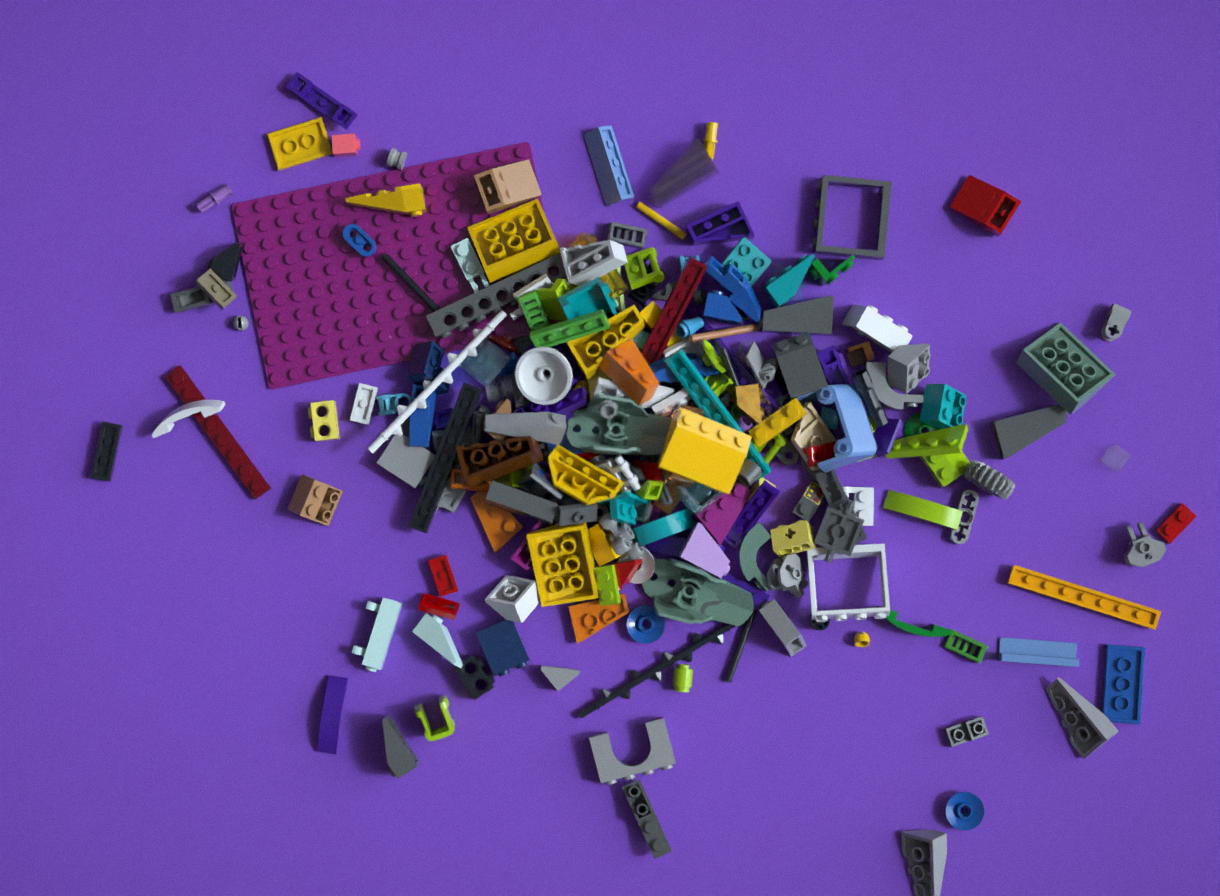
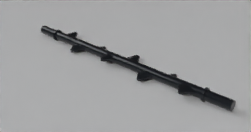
[577,623,735,719]

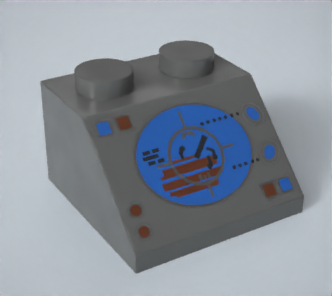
[515,463,563,502]

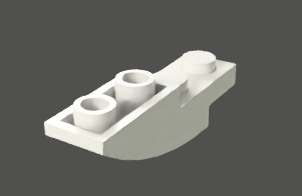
[593,378,674,408]

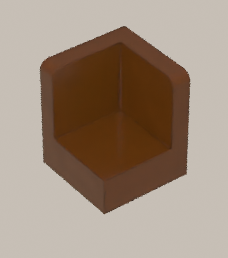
[845,341,875,368]

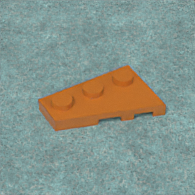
[470,491,523,553]
[569,594,629,644]

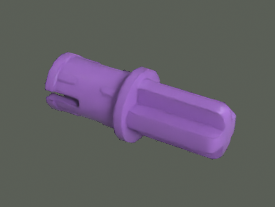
[196,184,233,213]

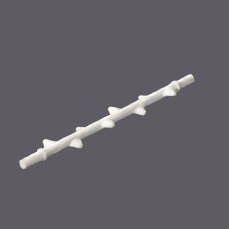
[367,310,507,454]

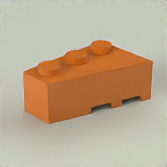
[599,339,659,406]

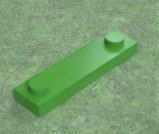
[530,309,610,348]

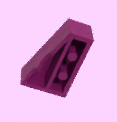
[692,482,752,545]

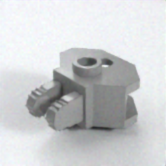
[1123,521,1166,567]
[767,554,809,598]

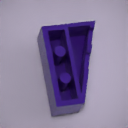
[686,201,755,245]

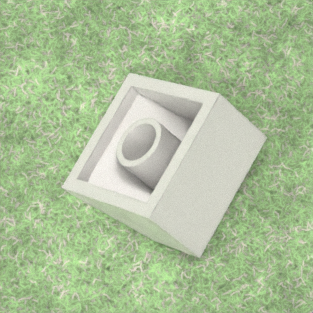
[485,575,540,623]

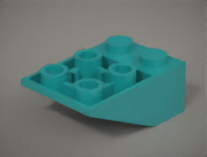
[763,254,815,308]

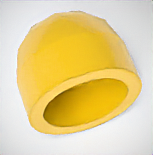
[854,631,870,647]

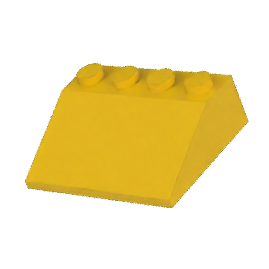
[467,198,560,283]
[658,408,752,495]
[526,523,599,607]

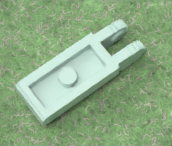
[451,238,489,293]

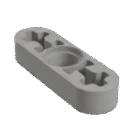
[950,490,979,544]

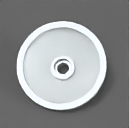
[515,347,572,405]

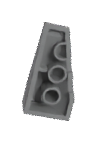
[901,829,947,896]

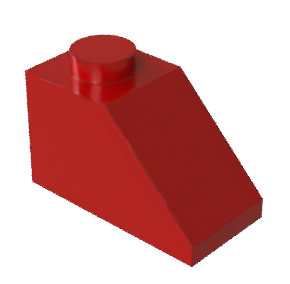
[603,558,642,590]

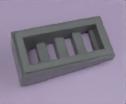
[604,221,647,248]

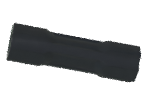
[852,369,888,428]

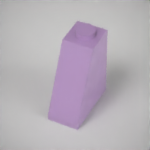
[678,522,731,578]

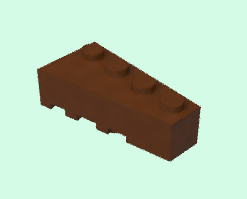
[456,436,543,488]

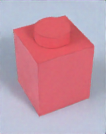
[332,133,361,157]

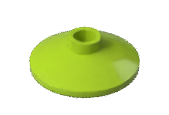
[702,339,726,373]

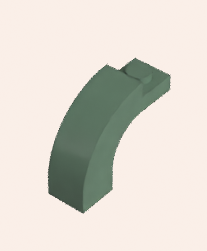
[739,522,771,591]

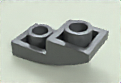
[943,716,989,747]

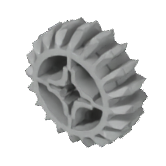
[964,460,1015,500]

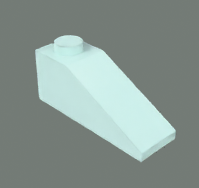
[412,613,463,668]

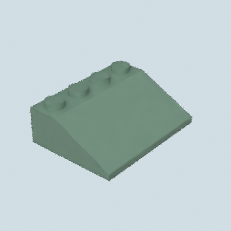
[1016,322,1115,415]

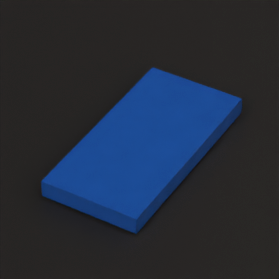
[1101,644,1145,724]

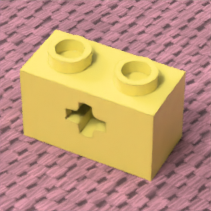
[770,520,816,557]

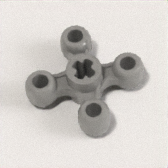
[599,512,644,560]

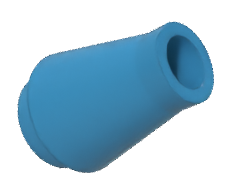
[675,317,704,339]

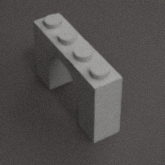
[589,717,676,785]

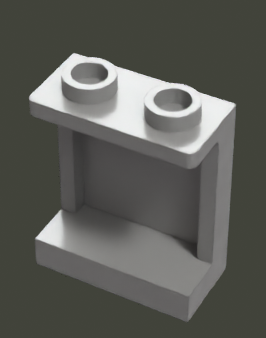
[377,434,435,489]

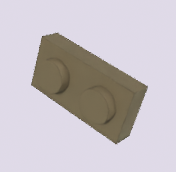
[195,269,237,310]

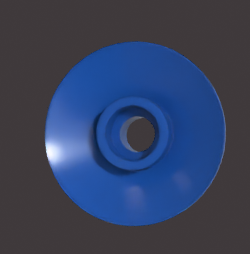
[627,605,665,644]
[945,792,984,831]

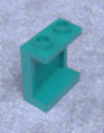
[557,277,618,320]

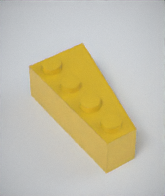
[567,305,645,381]

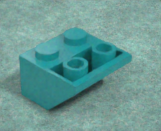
[920,383,967,429]

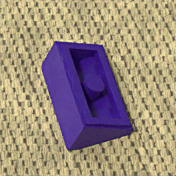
[874,418,902,457]

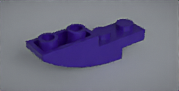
[512,387,587,420]

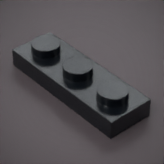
[91,421,123,482]

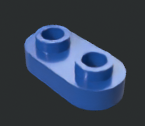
[343,224,377,257]

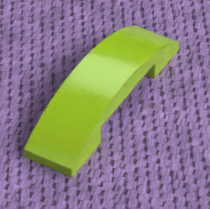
[883,490,963,530]

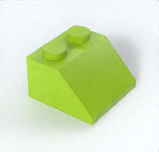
[919,451,970,488]

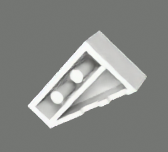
[559,240,627,286]

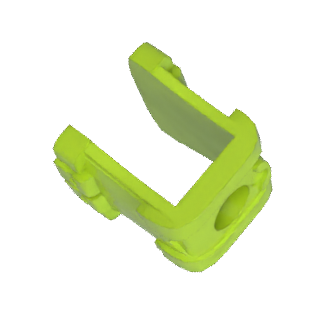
[414,695,455,741]

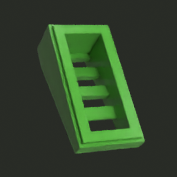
[518,290,550,332]
[944,629,988,663]

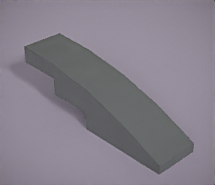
[815,470,867,543]

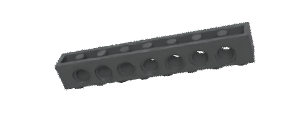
[426,253,568,339]

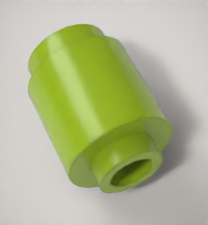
[672,664,693,692]

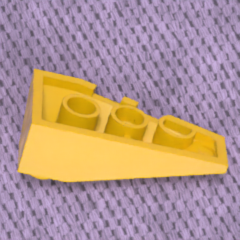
[345,183,426,217]

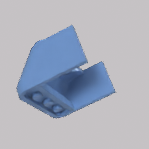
[797,384,877,473]

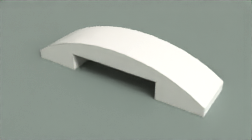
[152,400,225,438]

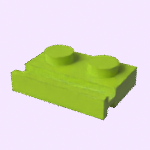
[701,372,733,397]

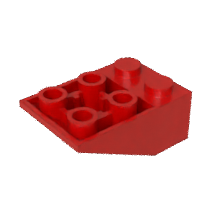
[949,175,1021,237]

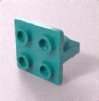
[721,237,771,286]
[597,491,648,526]

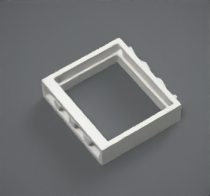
[807,543,890,622]

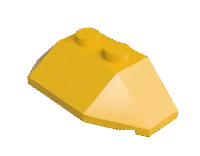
[547,445,624,505]

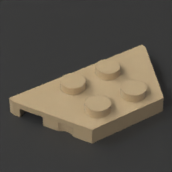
[791,402,836,470]

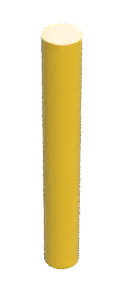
[636,201,687,240]

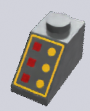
[791,480,825,522]

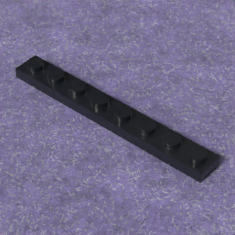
[408,382,482,534]

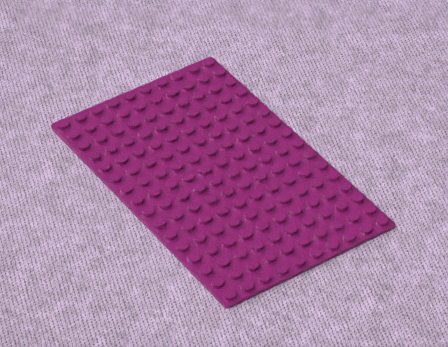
[232,142,563,389]

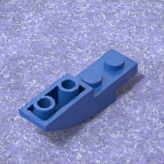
[706,256,762,322]
[649,353,719,383]

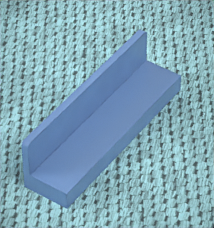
[584,125,634,206]
[998,637,1079,667]

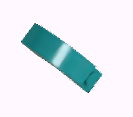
[631,508,694,547]

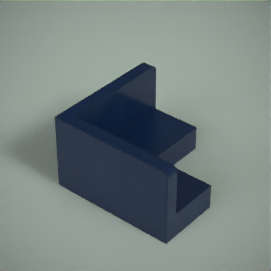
[407,341,450,395]

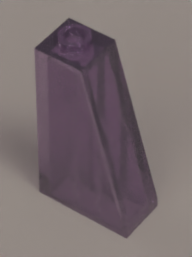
[649,138,720,208]

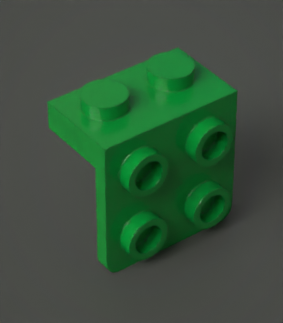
[808,255,855,285]

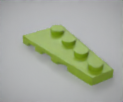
[886,424,968,459]

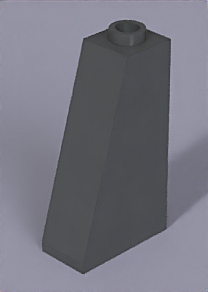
[758,296,834,336]
[991,404,1067,459]
[486,480,558,525]

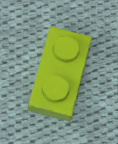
[594,565,621,606]

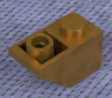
[731,384,764,423]

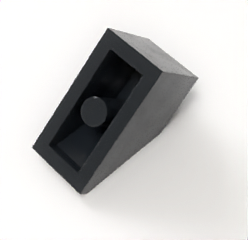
[208,242,244,281]

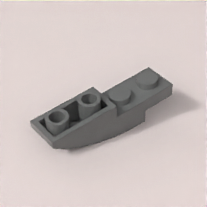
[622,779,672,859]

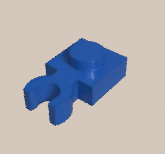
[501,352,525,377]

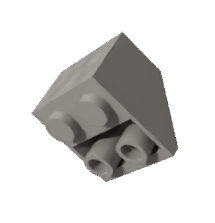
[888,343,931,394]

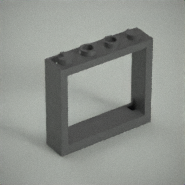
[812,175,892,260]

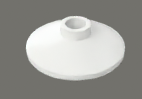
[618,547,655,584]

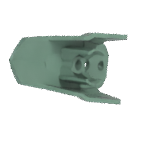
[567,394,672,455]
[642,558,754,626]

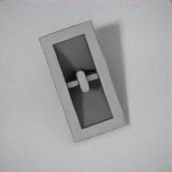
[541,665,580,691]

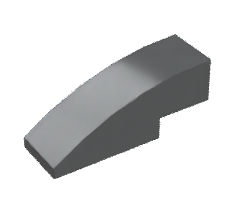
[170,280,236,313]

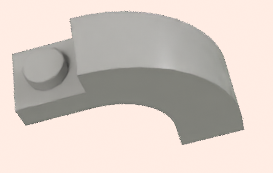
[864,362,923,411]

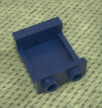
[476,620,530,677]

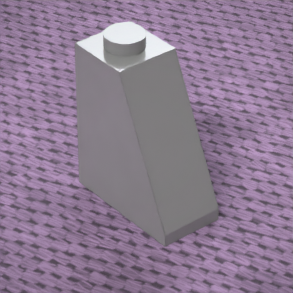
[759,599,807,657]

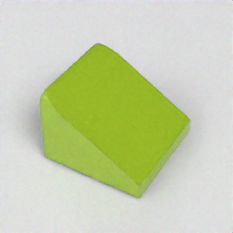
[636,480,664,500]

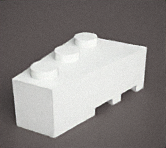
[842,304,912,353]

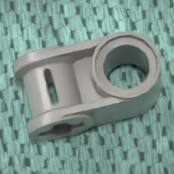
[1101,303,1131,342]

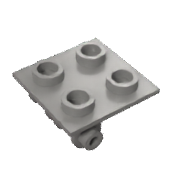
[746,341,779,389]

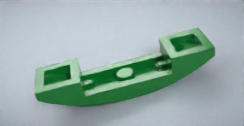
[877,606,953,637]

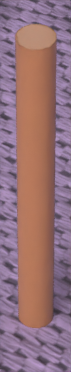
[689,323,759,343]

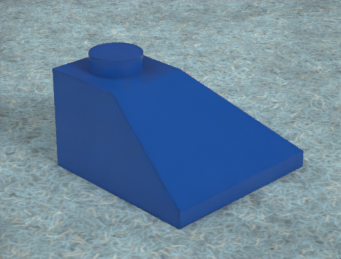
[703,290,742,325]

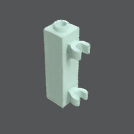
[352,597,403,672]

